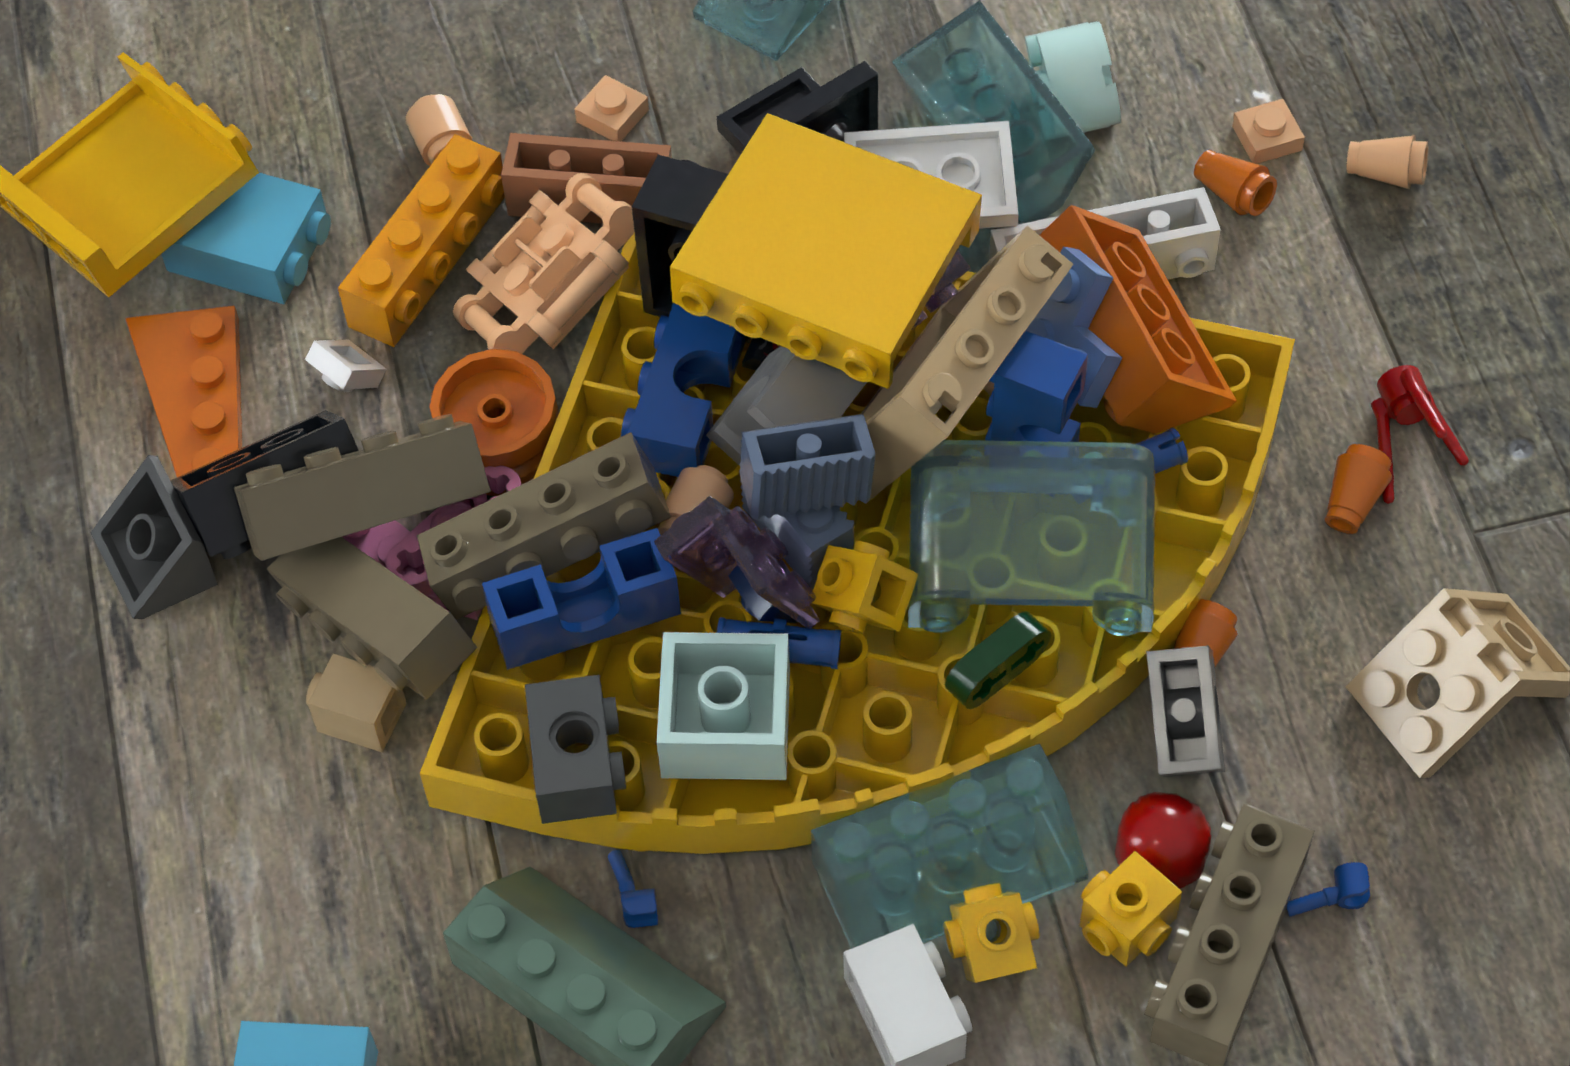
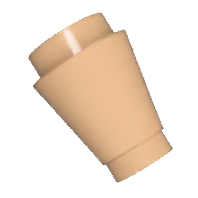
[1347,135,1428,189]

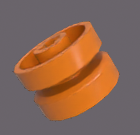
[429,349,559,496]

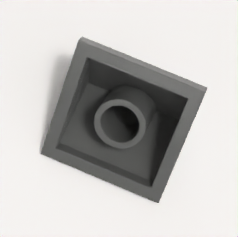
[90,455,218,619]

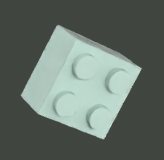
[656,632,790,780]

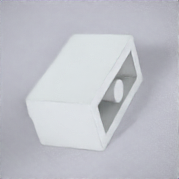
[843,924,972,1066]

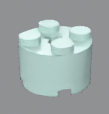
[1025,21,1121,141]

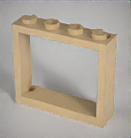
[861,226,1074,504]

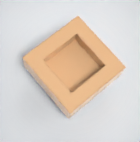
[575,75,649,141]
[1232,99,1305,164]

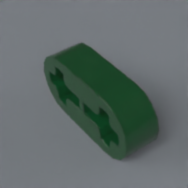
[945,611,1051,709]

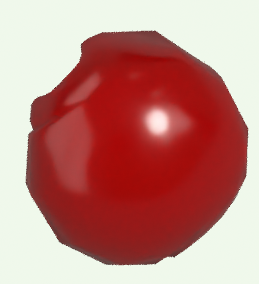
[1115,792,1211,889]

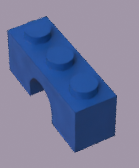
[621,303,745,477]
[984,330,1088,500]
[482,528,681,670]

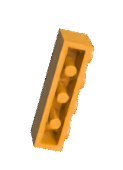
[338,134,505,347]

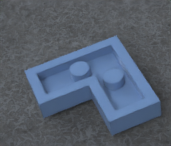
[1026,246,1122,408]

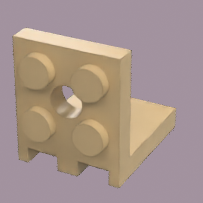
[1345,588,1570,778]

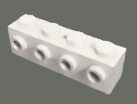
[989,187,1221,279]

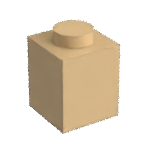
[306,654,407,753]

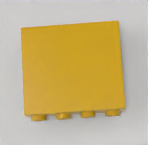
[0,52,259,298]
[670,113,982,389]

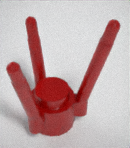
[1371,365,1469,504]

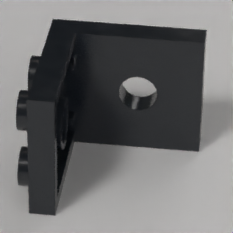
[717,61,878,155]

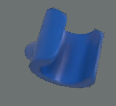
[608,850,658,928]
[1286,862,1370,917]

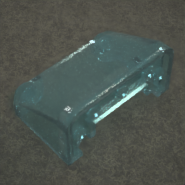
[908,440,1155,636]

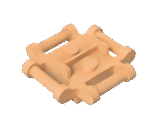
[453,173,635,354]

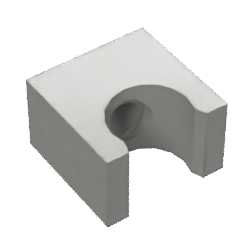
[706,346,867,466]

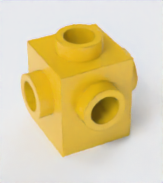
[809,541,918,634]
[1080,851,1182,967]
[943,882,1040,983]

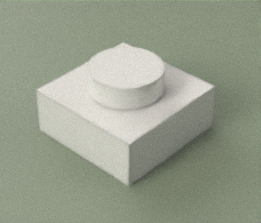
[305,339,387,392]

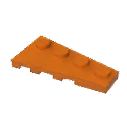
[125,306,242,477]

